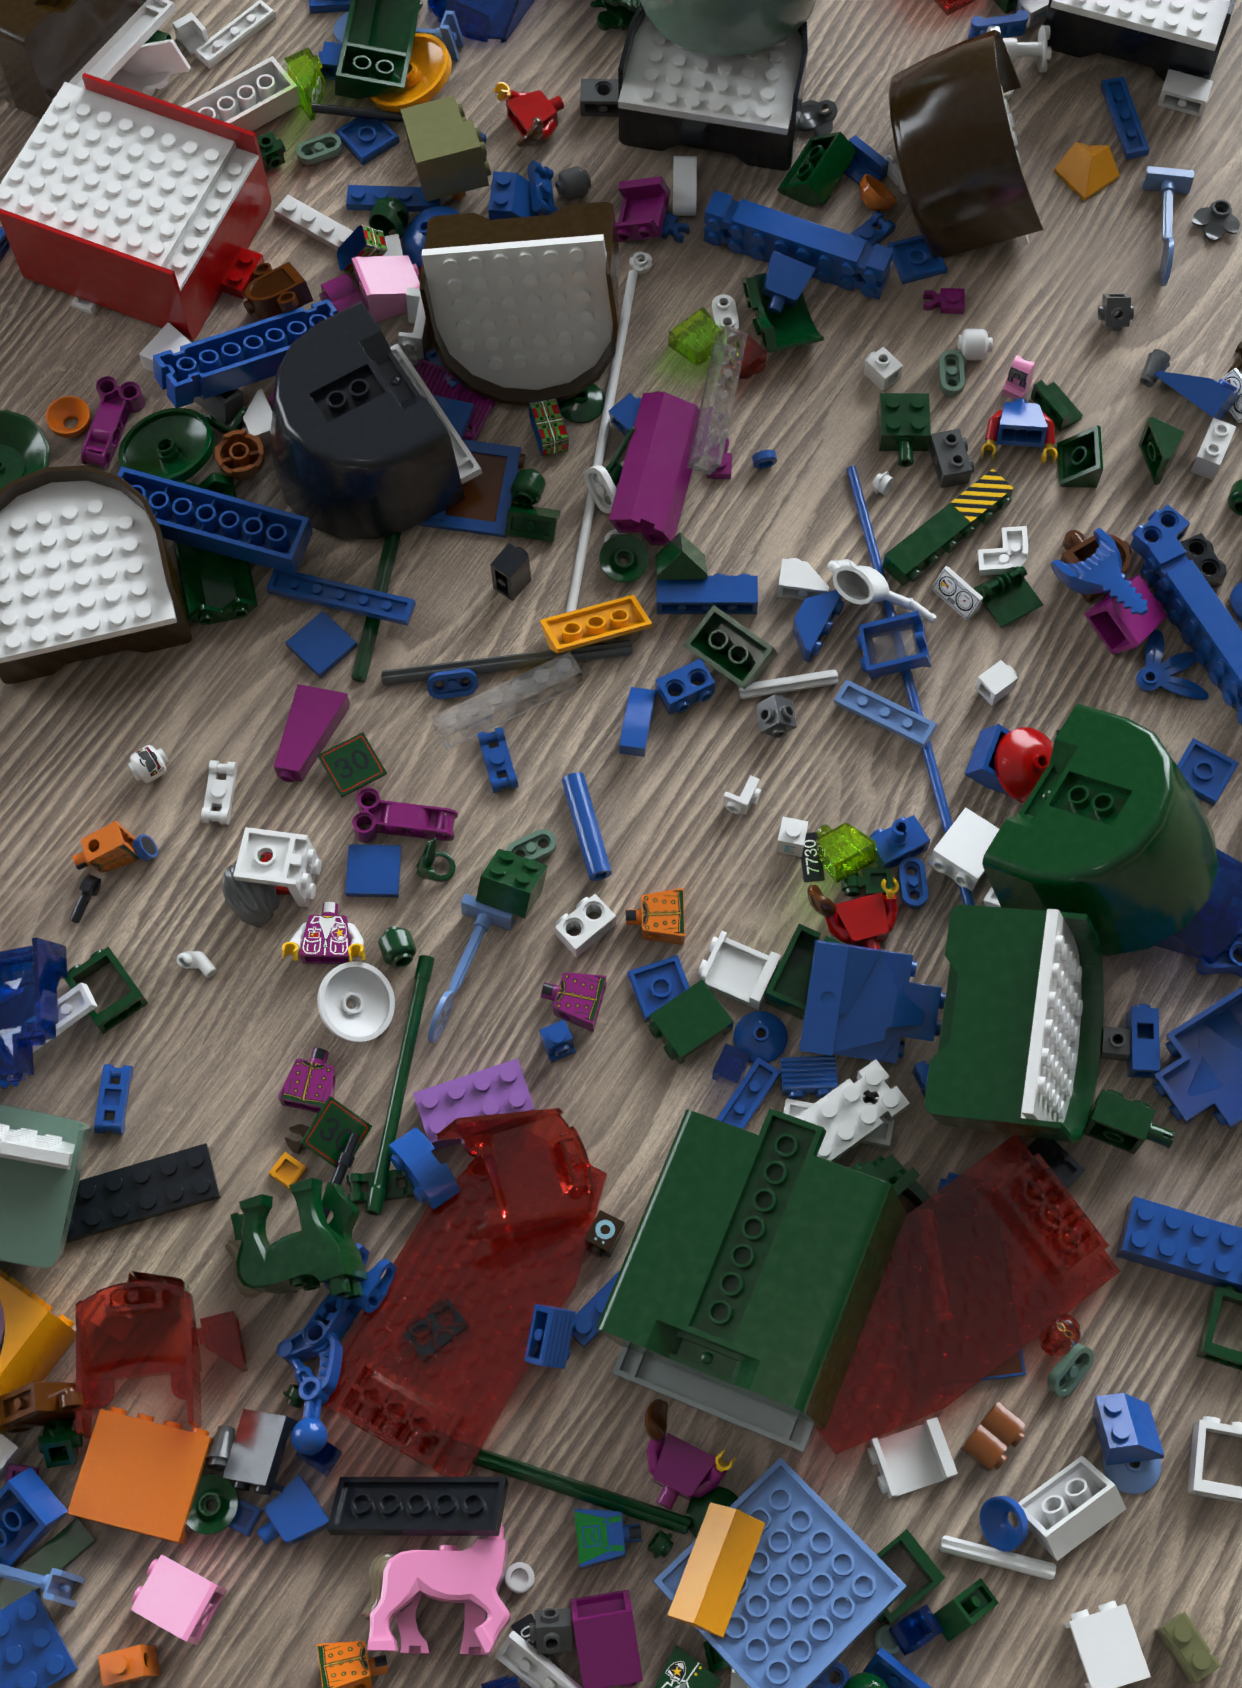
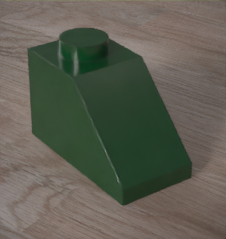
[930,1578,999,1642]

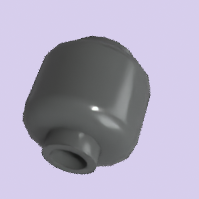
[555,166,591,201]

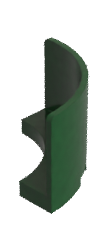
[741,273,824,353]

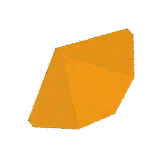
[1054,142,1120,201]

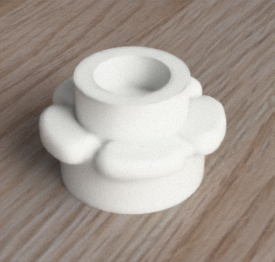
[629,252,652,274]
[872,471,894,495]

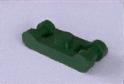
[346,1169,415,1204]

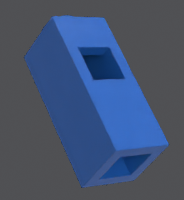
[1126,1004,1160,1079]

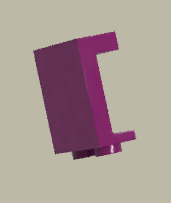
[616,176,671,242]

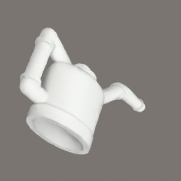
[827,559,937,623]

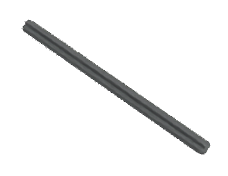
[381,640,633,685]

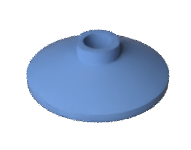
[1103,1455,1161,1494]

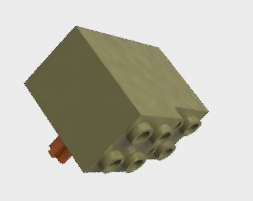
[400,96,491,202]

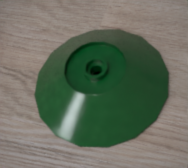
[0,410,50,490]

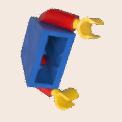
[981,398,1058,464]

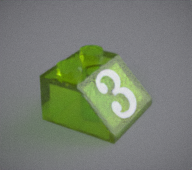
[284,47,325,121]

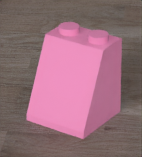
[352,255,420,322]
[131,1554,227,1645]

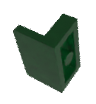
[1030,380,1083,432]
[505,503,561,542]

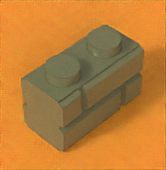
[1155,1612,1221,1684]

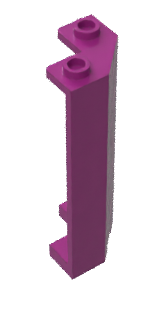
[609,391,706,545]

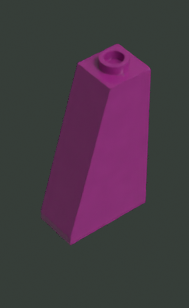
[274,684,350,782]

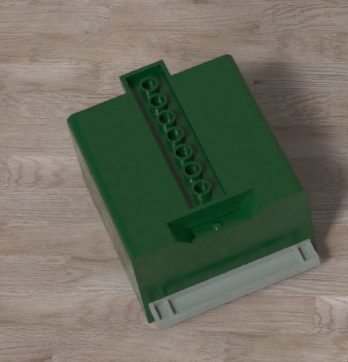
[596,1108,907,1453]

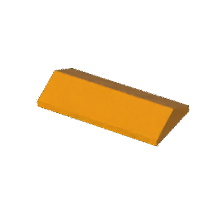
[540,594,652,654]
[667,1502,766,1639]

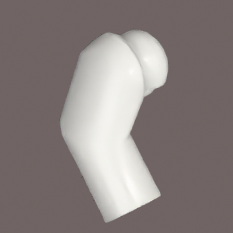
[176,951,217,978]

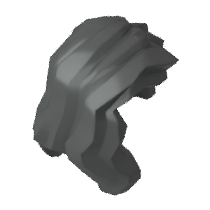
[223,859,280,928]

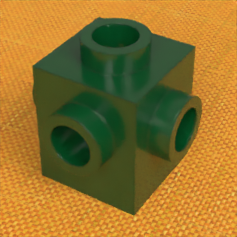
[257,131,286,172]
[38,1419,83,1468]

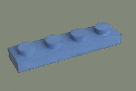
[834,679,937,748]

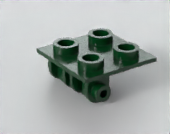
[974,566,1043,628]

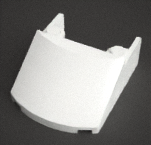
[109,39,191,96]

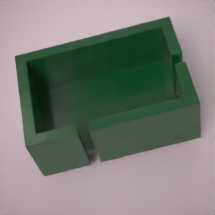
[764,924,845,1020]

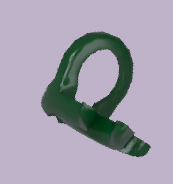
[200,406,248,434]
[416,838,456,882]

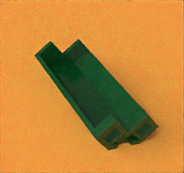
[173,473,258,625]

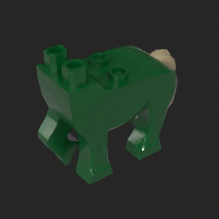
[225,1178,368,1300]

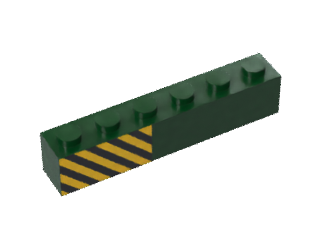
[883,469,1014,586]

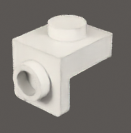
[723,775,762,815]

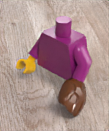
[645,1399,736,1510]

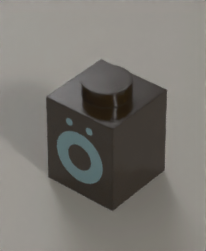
[584,1210,625,1258]

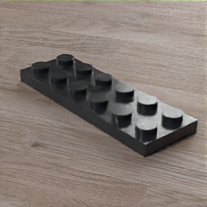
[66,1143,221,1243]
[327,1477,509,1536]

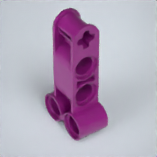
[81,376,145,469]
[352,787,458,843]

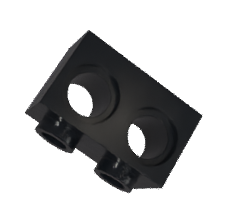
[1180,533,1227,589]
[1019,1138,1085,1197]
[403,1298,470,1365]

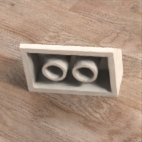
[1018,1456,1126,1561]

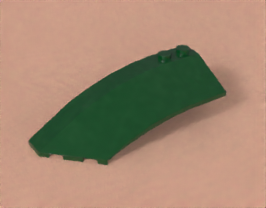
[335,0,421,99]

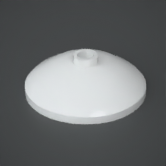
[317,961,395,1043]

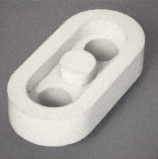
[712,294,739,340]
[584,465,617,514]

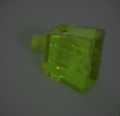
[668,307,726,366]
[816,823,878,883]

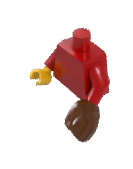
[494,82,564,147]
[807,878,899,950]

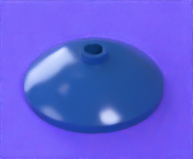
[401,206,460,269]

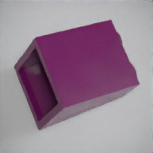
[1084,575,1167,655]
[570,1589,643,1688]

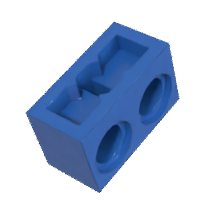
[1130,504,1190,560]
[655,658,715,715]

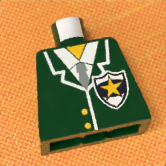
[655,1645,722,1688]

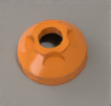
[860,174,897,211]
[45,396,91,438]

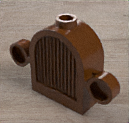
[243,262,314,320]
[1060,530,1132,603]
[0,1381,85,1433]

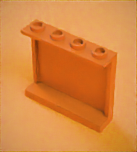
[67,1406,213,1545]

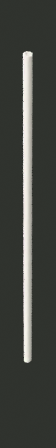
[565,270,638,613]

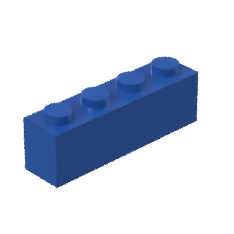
[657,574,758,614]

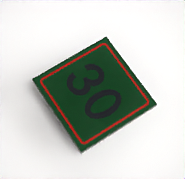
[317,732,387,798]
[300,1096,372,1168]

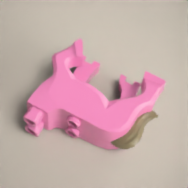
[361,1523,511,1656]

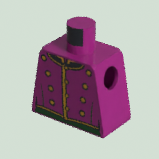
[541,972,607,1032]
[278,1048,336,1113]

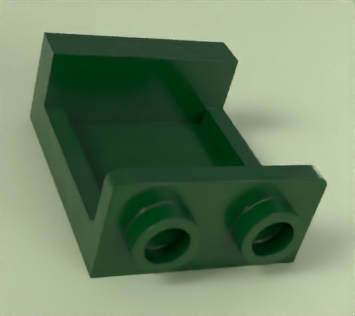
[648,980,734,1065]

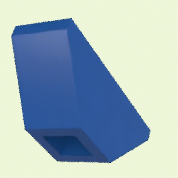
[792,590,845,663]

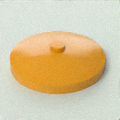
[369,33,452,112]

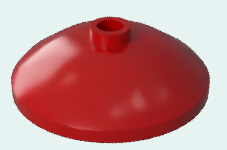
[995,727,1054,804]

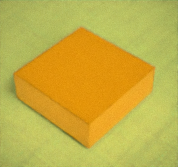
[268,1152,308,1191]

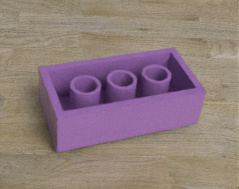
[413,1059,536,1152]

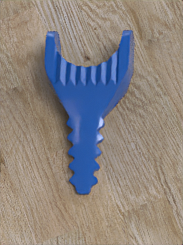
[1051,528,1148,615]

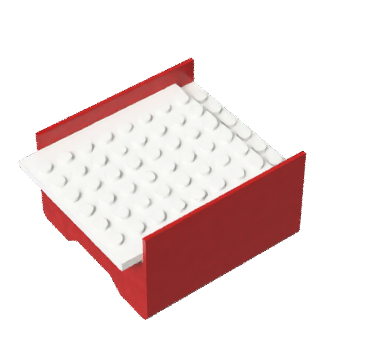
[0,73,272,340]

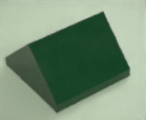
[1138,417,1185,485]
[1057,425,1103,488]
[655,532,708,580]

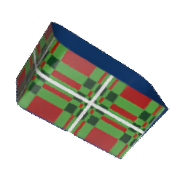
[337,225,388,275]
[529,399,569,456]

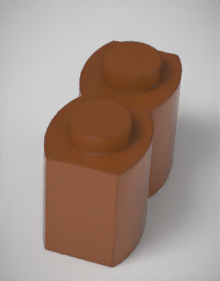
[960,1402,1026,1472]

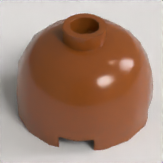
[215,430,265,481]

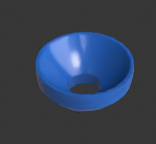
[979,1496,1028,1552]

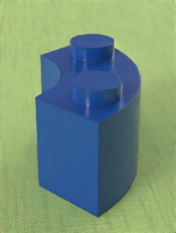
[389,1127,460,1210]

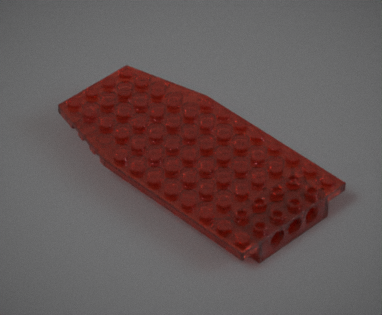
[323,1121,607,1477]
[815,1135,1121,1454]

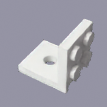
[233,827,322,908]

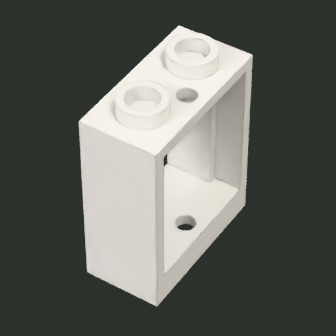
[1187,1416,1242,1504]

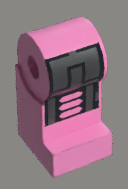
[1002,356,1036,400]

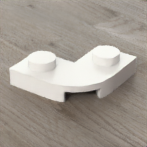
[978,526,1028,576]

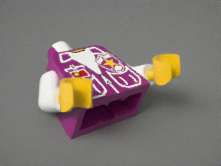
[282,902,366,964]

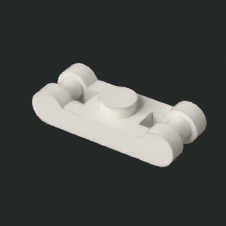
[201,760,237,825]

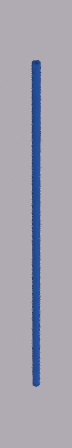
[846,466,975,905]

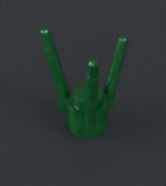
[605,427,635,486]

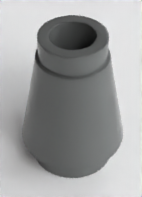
[1140,349,1171,387]
[206,1425,235,1472]

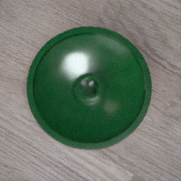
[118,408,215,481]

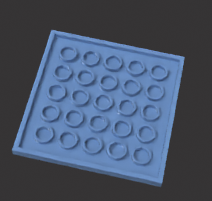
[653,1457,907,1688]

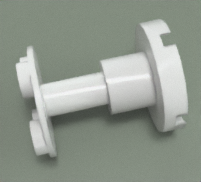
[987,25,1052,73]

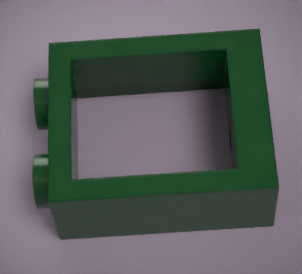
[63,946,148,1034]
[1196,1285,1242,1371]
[876,1529,945,1625]

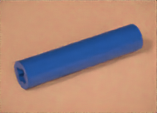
[562,772,612,881]

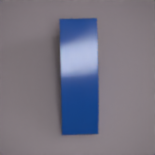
[619,687,656,757]

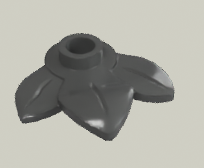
[799,100,838,137]
[1192,199,1240,241]

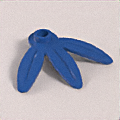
[1136,630,1209,700]

